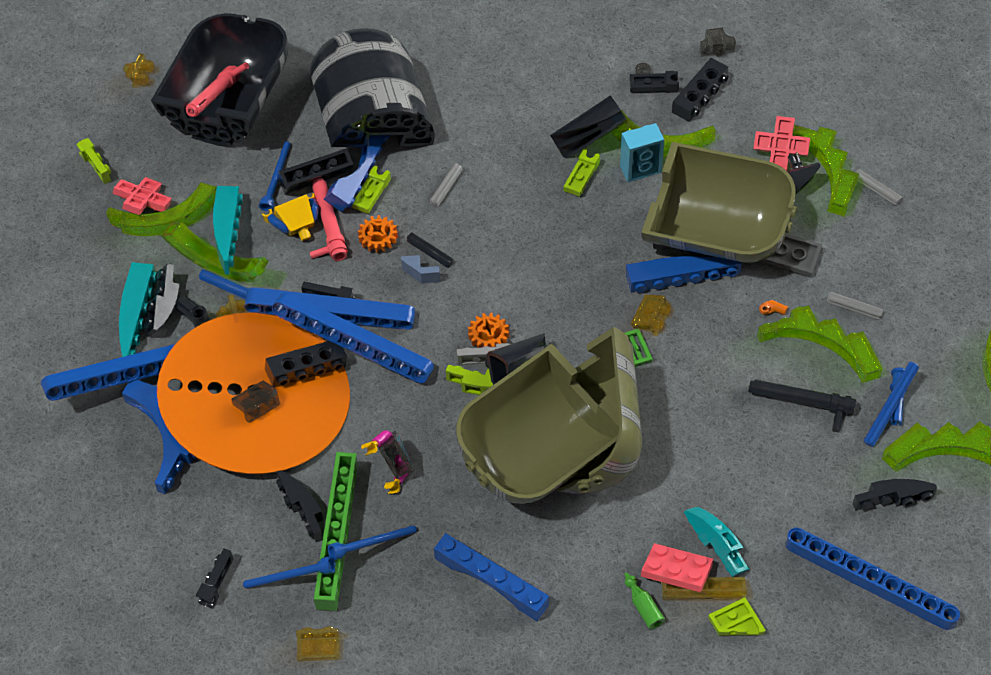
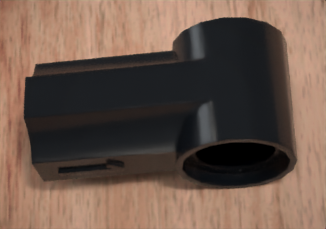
[175,296,210,328]

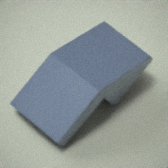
[401,255,440,284]

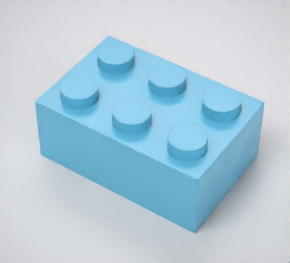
[620,123,664,183]

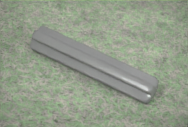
[430,163,462,207]
[853,169,902,205]
[827,292,883,319]

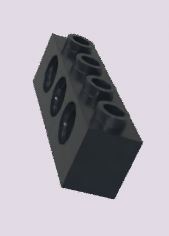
[672,58,729,122]
[278,148,353,194]
[265,341,347,388]

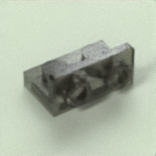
[231,380,280,423]

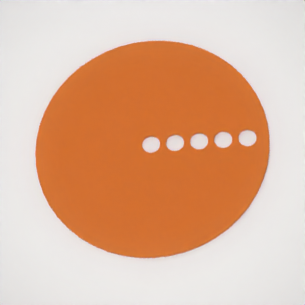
[157,312,350,474]

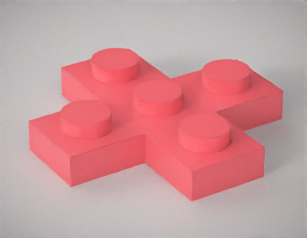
[753,116,810,171]
[113,177,172,215]

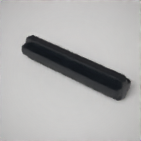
[407,232,453,268]

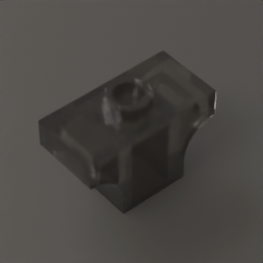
[699,27,736,57]

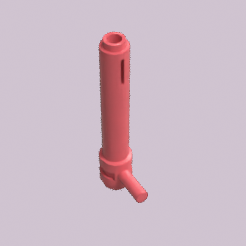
[186,62,249,117]
[309,178,348,261]

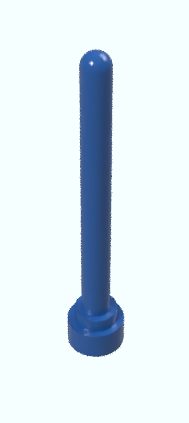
[258,141,291,212]
[328,525,417,560]
[243,556,335,588]

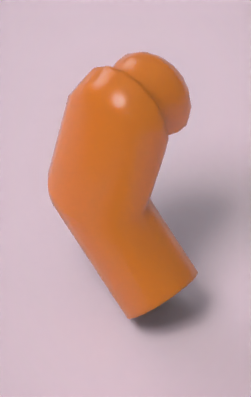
[759,300,788,315]

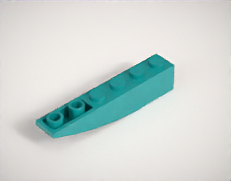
[213,186,243,275]
[119,262,158,357]

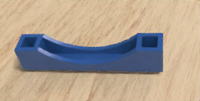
[323,135,390,212]
[434,533,549,622]

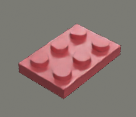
[641,543,713,592]

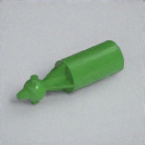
[624,572,665,630]

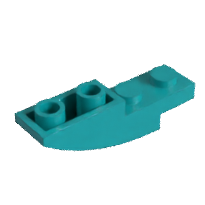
[683,507,749,577]

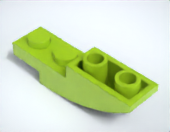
[446,364,493,395]

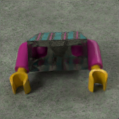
[361,430,414,494]

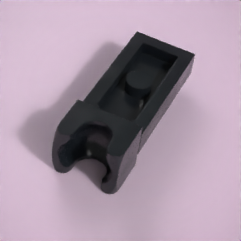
[629,71,679,93]
[301,281,355,299]
[196,548,234,608]

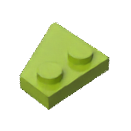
[708,597,766,635]

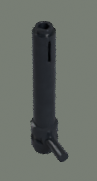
[748,379,856,433]

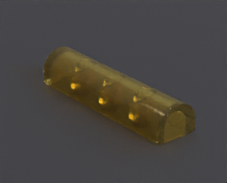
[661,577,747,599]

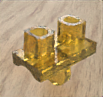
[123,53,154,88]
[216,295,245,323]

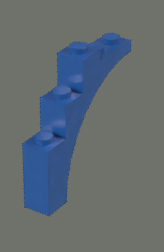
[122,380,197,494]

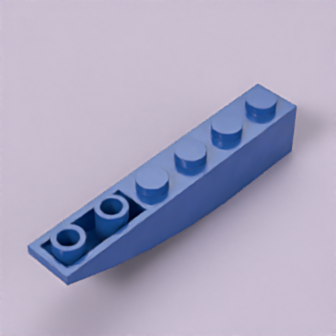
[626,256,742,293]

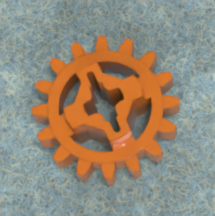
[358,215,398,253]
[468,313,509,348]

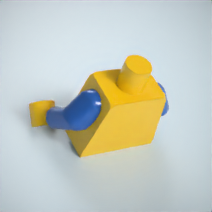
[262,193,319,242]

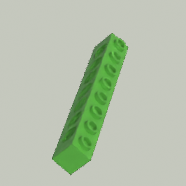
[314,452,358,611]

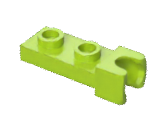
[76,138,111,184]
[563,149,600,197]
[352,166,391,214]

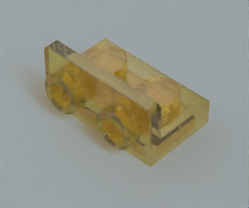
[631,294,671,336]
[296,626,340,662]

